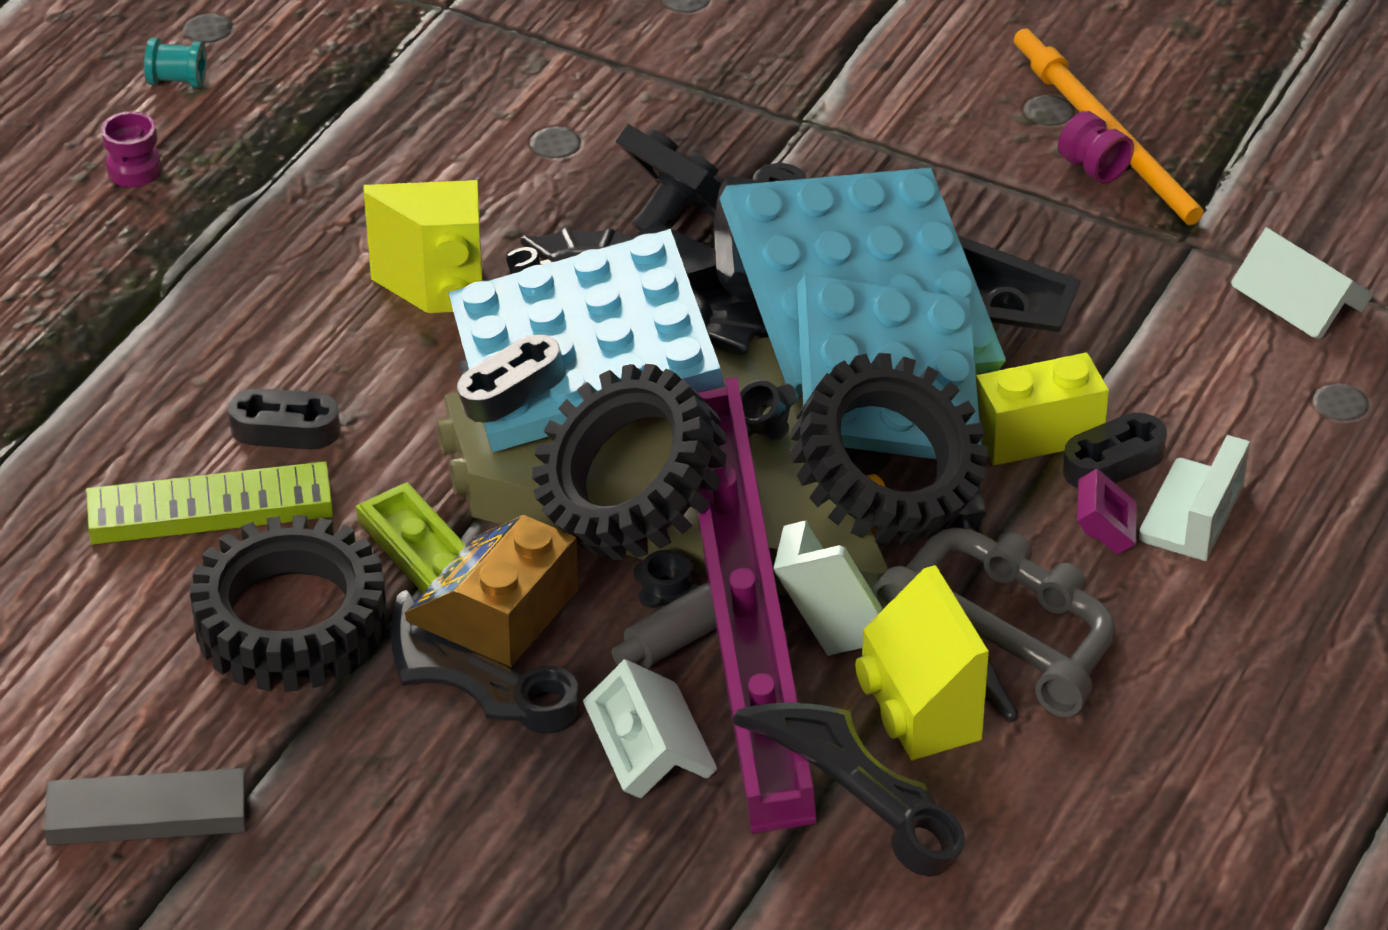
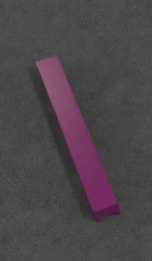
[696,377,817,834]

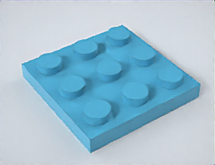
[797,274,981,459]

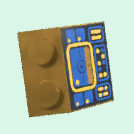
[405,515,578,667]

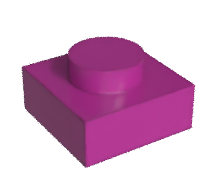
[1077,469,1137,555]

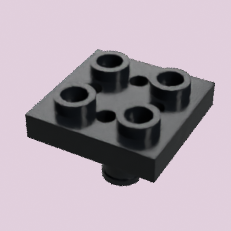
[615,124,724,231]

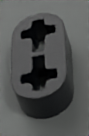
[457,334,565,423]
[228,388,340,450]
[1063,413,1167,488]

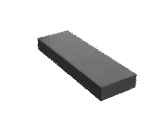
[44,768,246,845]

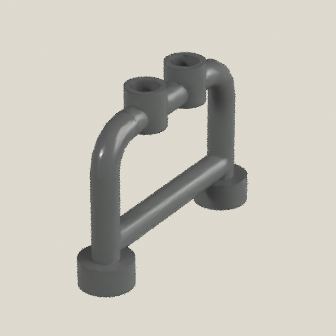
[872,527,1116,717]

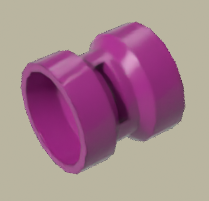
[101,111,161,187]
[1057,111,1134,184]

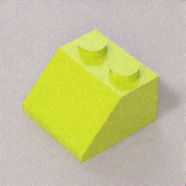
[364,180,483,313]
[976,352,1109,466]
[855,565,989,761]

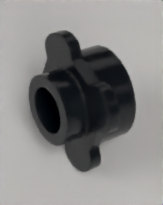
[740,380,798,440]
[633,550,699,608]

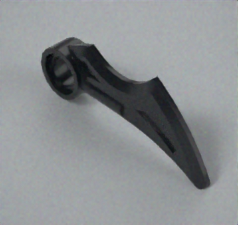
[391,590,580,733]
[733,703,965,877]

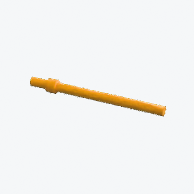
[1013,28,1204,225]

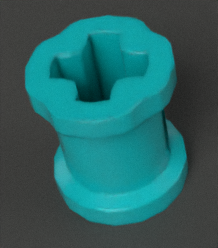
[144,38,207,89]

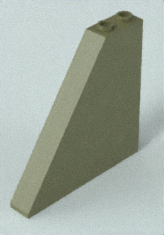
[437,337,888,597]

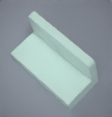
[1231,227,1374,339]
[1139,435,1250,561]
[773,521,883,656]
[583,659,717,798]

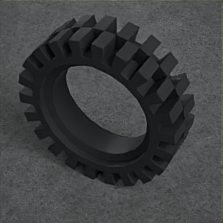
[791,353,988,545]
[532,363,727,560]
[190,515,387,692]

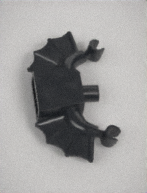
[506,222,767,355]

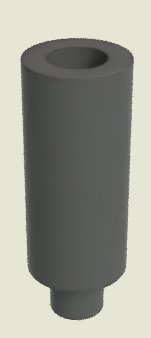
[611,583,716,668]

